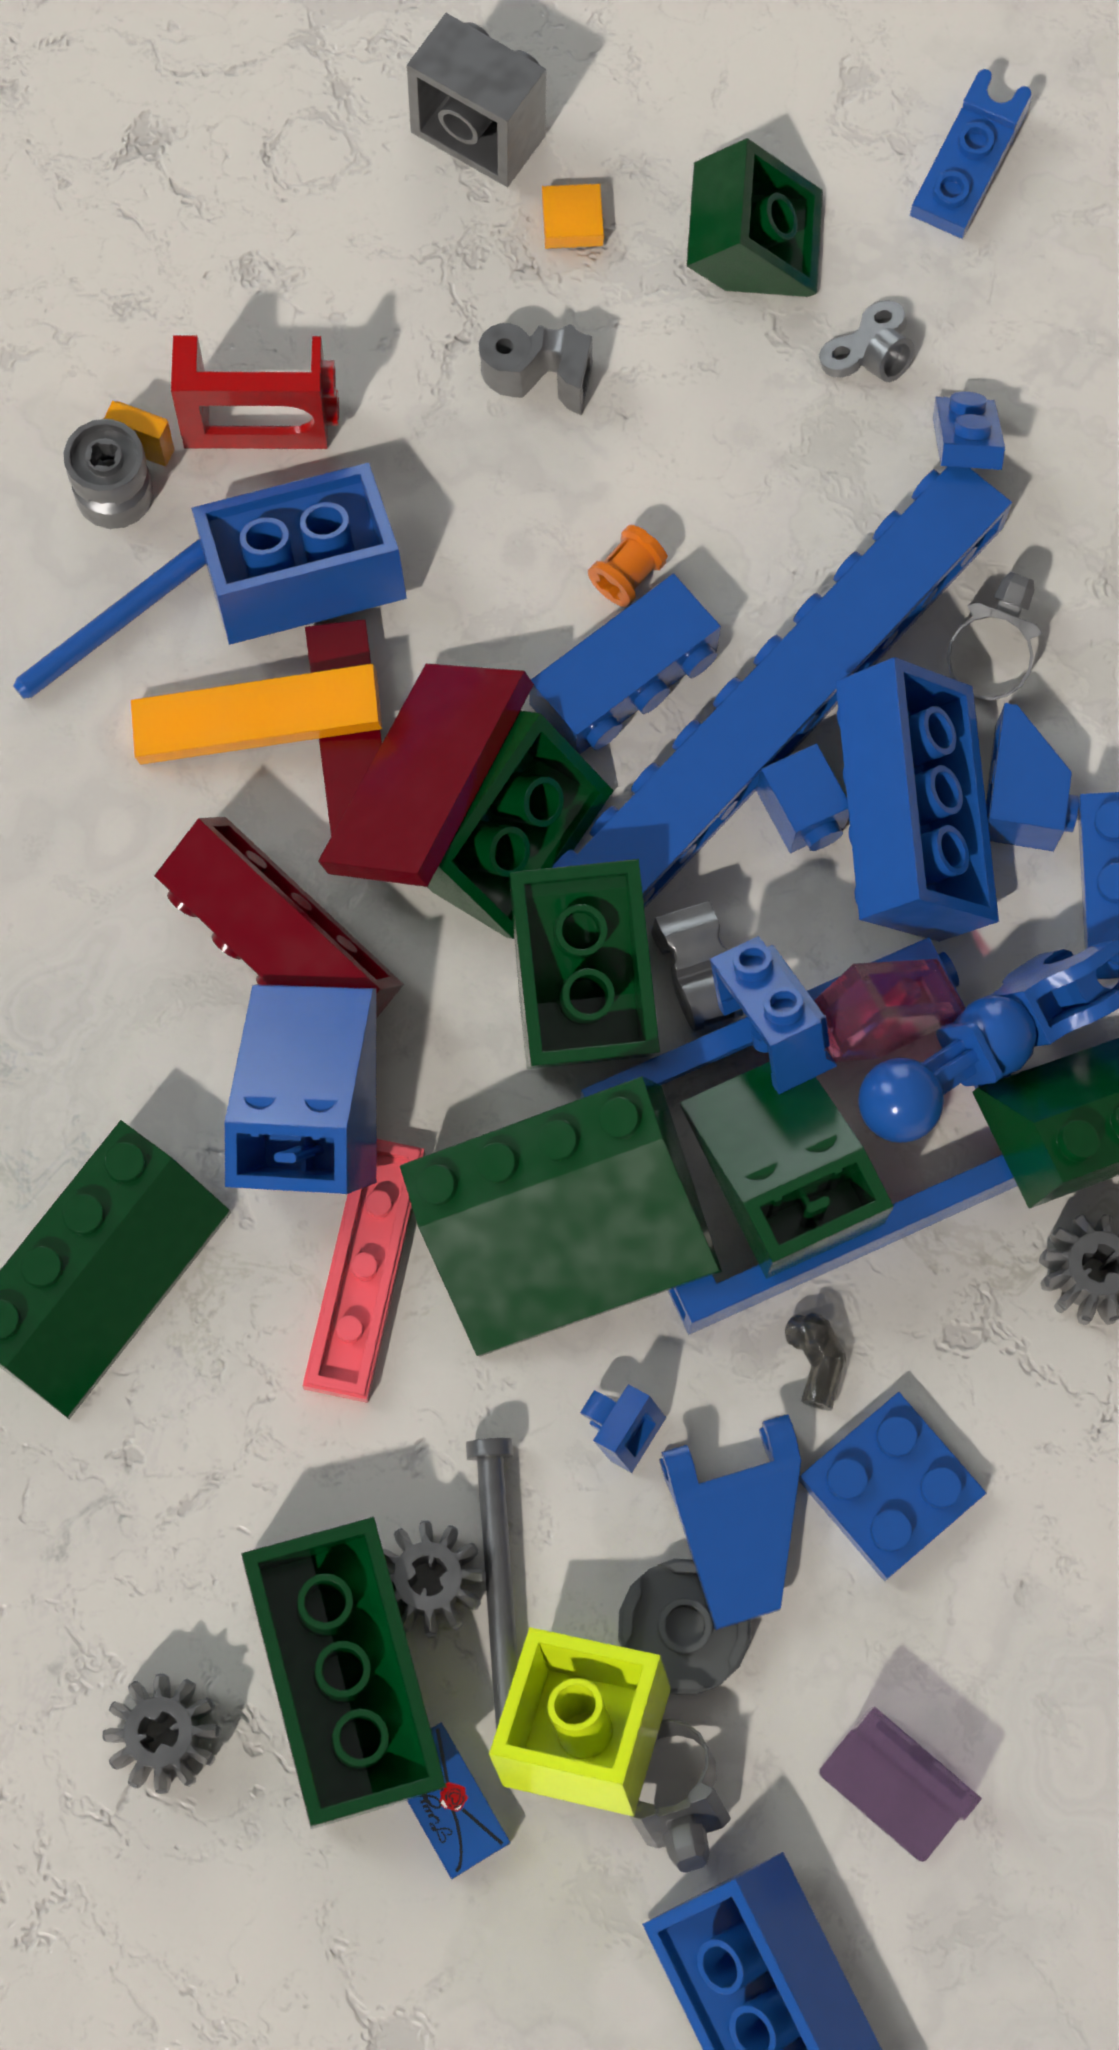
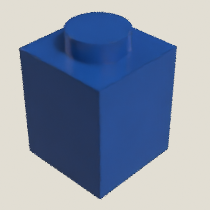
[756,743,849,854]

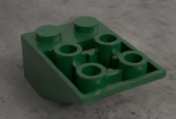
[679,1061,894,1279]

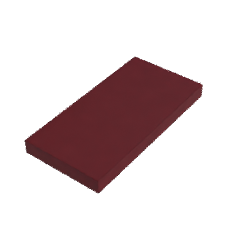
[318,663,534,887]

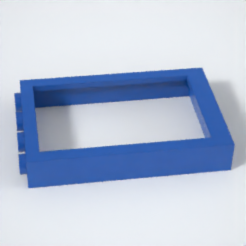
[580,937,1017,1335]

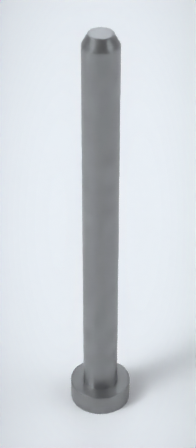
[466,1438,518,1730]

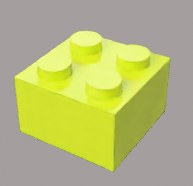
[489,1627,671,1817]

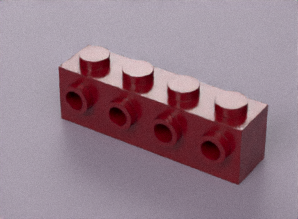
[154,817,404,1019]

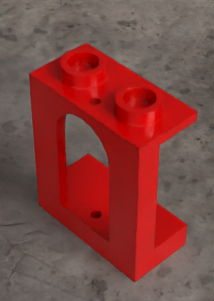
[171,335,339,449]

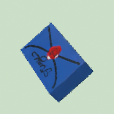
[407,1722,511,1880]

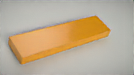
[131,664,382,765]

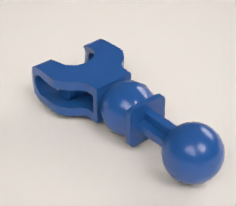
[858,939,1119,1143]

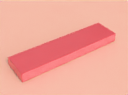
[302,1139,425,1403]

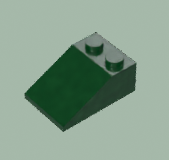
[509,859,660,1069]

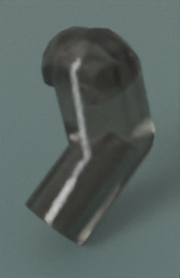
[785,1312,846,1411]

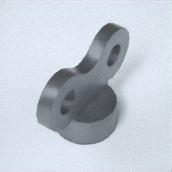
[819,301,914,382]

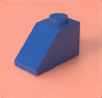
[985,703,1079,852]

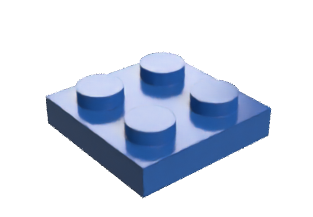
[799,1392,987,1582]

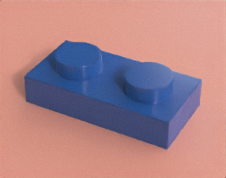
[933,391,1005,470]

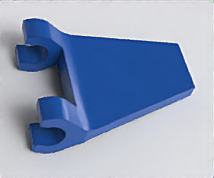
[659,1414,802,1630]

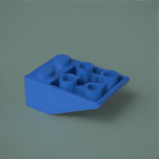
[225,984,377,1194]

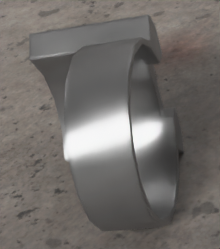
[947,572,1043,701]
[629,1719,731,1873]

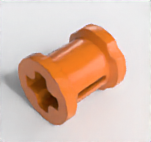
[588,525,668,607]

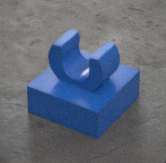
[580,1384,666,1473]

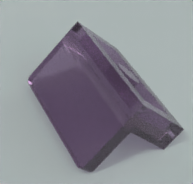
[819,1706,982,1862]

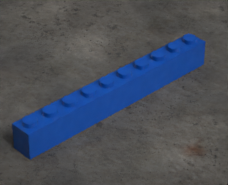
[552,467,1012,909]

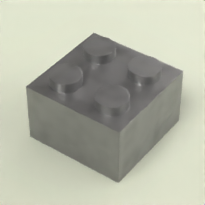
[407,13,546,188]

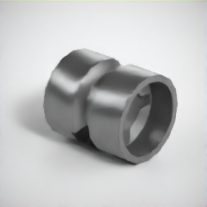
[63,419,153,529]

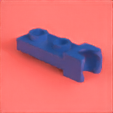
[910,69,1032,239]

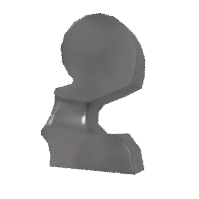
[479,323,593,415]
[651,900,743,1031]

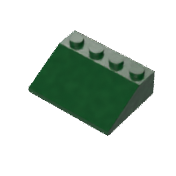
[400,1076,722,1357]

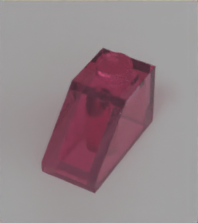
[814,959,965,1062]

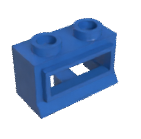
[710,936,837,1094]

